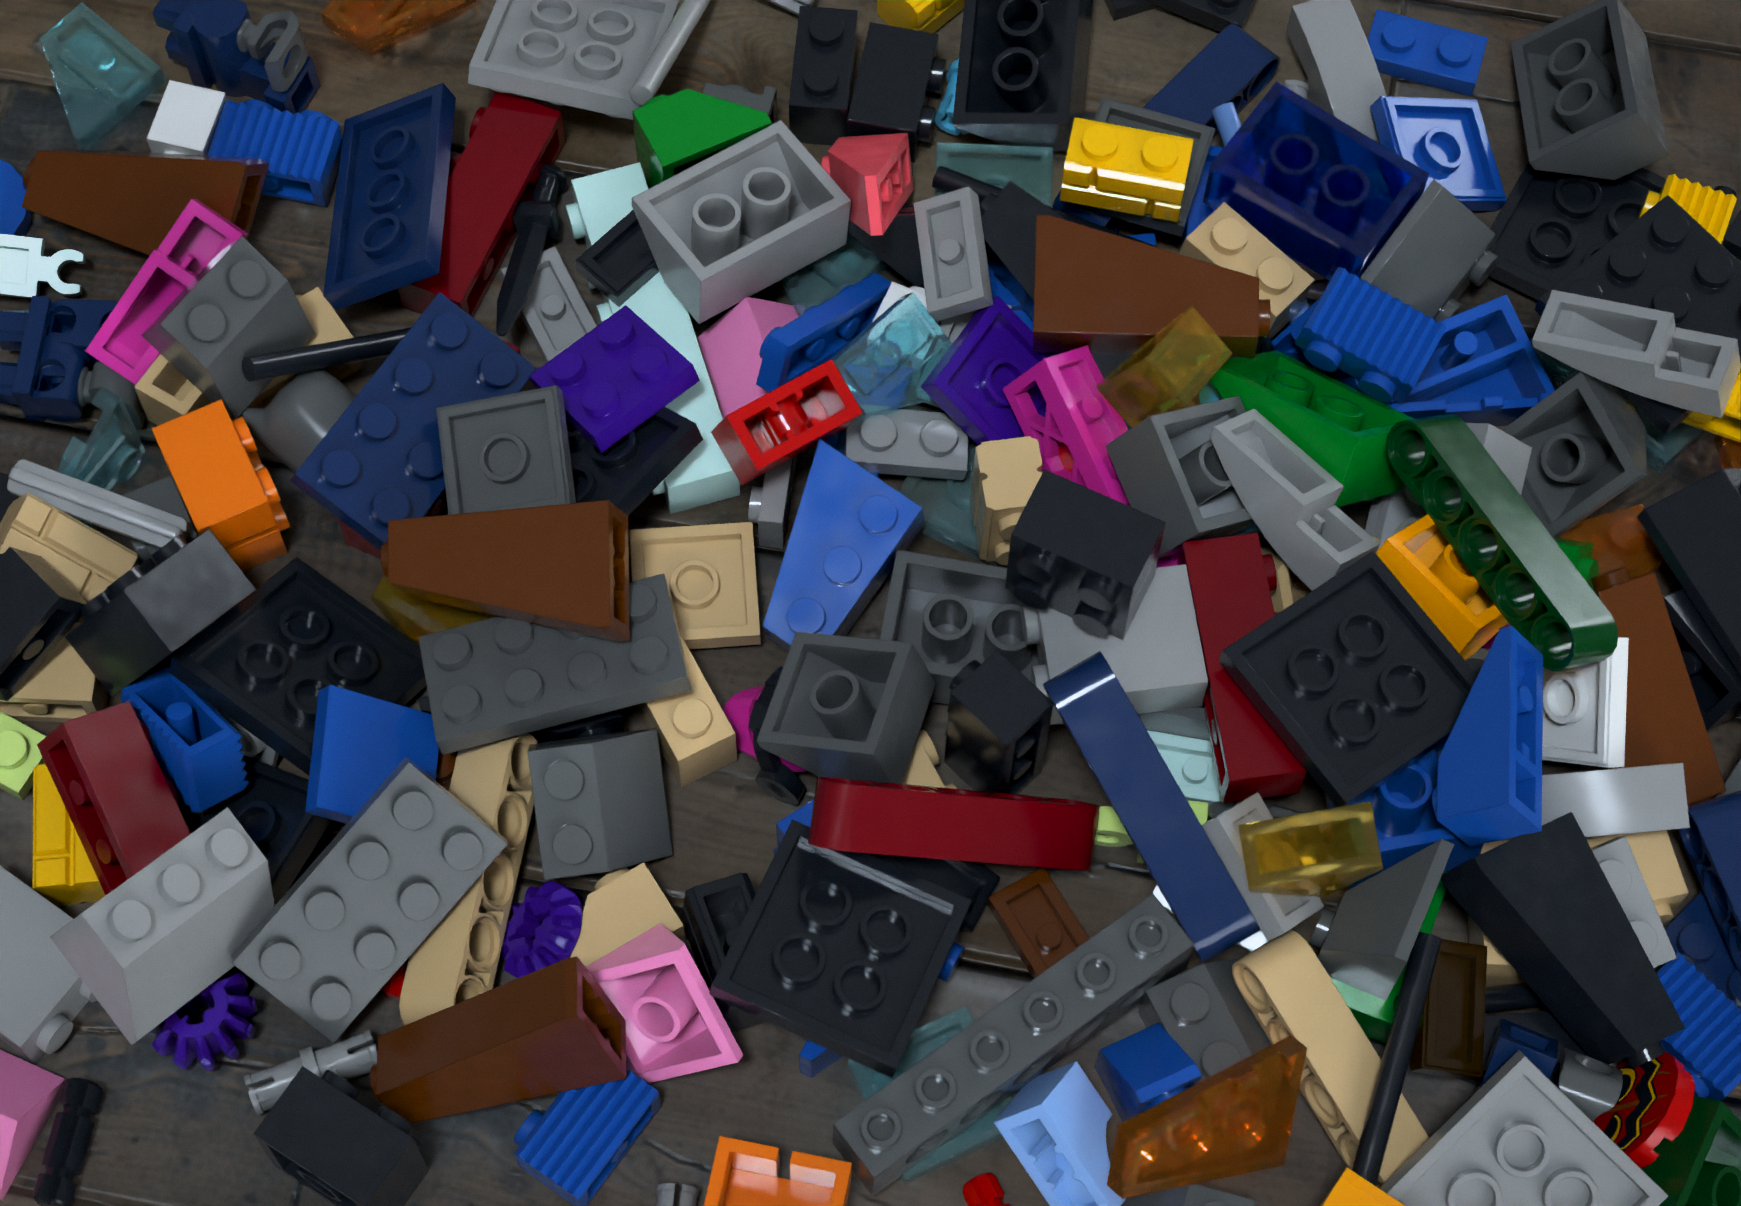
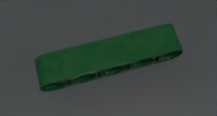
[1386,413,1618,671]

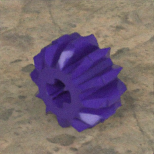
[148,971,258,1071]

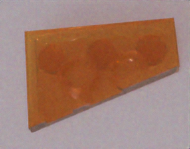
[1107,1035,1307,1199]

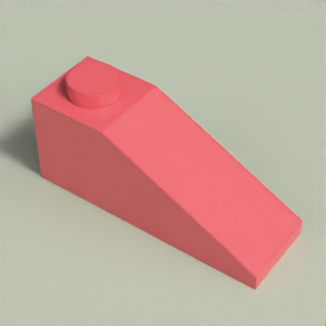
[821,133,914,236]

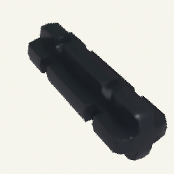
[33,1078,103,1206]

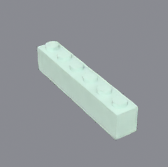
[565,162,740,514]

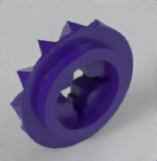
[500,880,582,978]

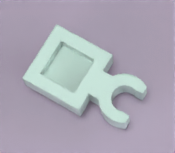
[0,234,86,299]

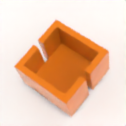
[151,399,290,572]
[704,1136,852,1206]

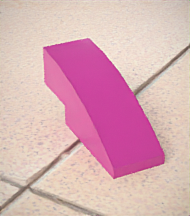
[85,199,248,385]

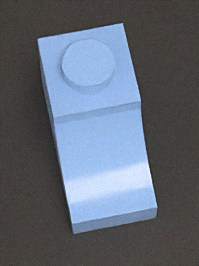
[993,1061,1126,1206]

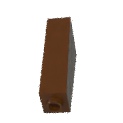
[22,148,269,255]
[1033,215,1271,357]
[381,500,630,641]
[1580,566,1726,805]
[370,956,626,1123]

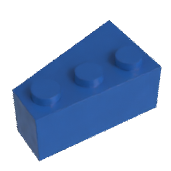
[1333,294,1555,426]
[763,439,925,653]

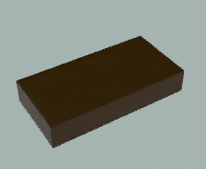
[1411,939,1487,1081]

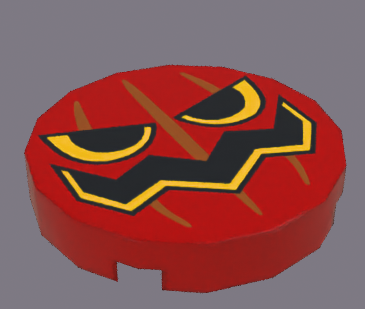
[1594,1052,1695,1169]

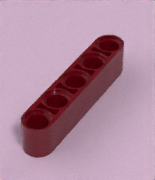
[808,777,1100,871]

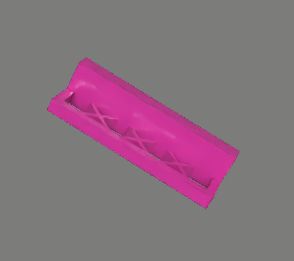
[1002,345,1179,568]

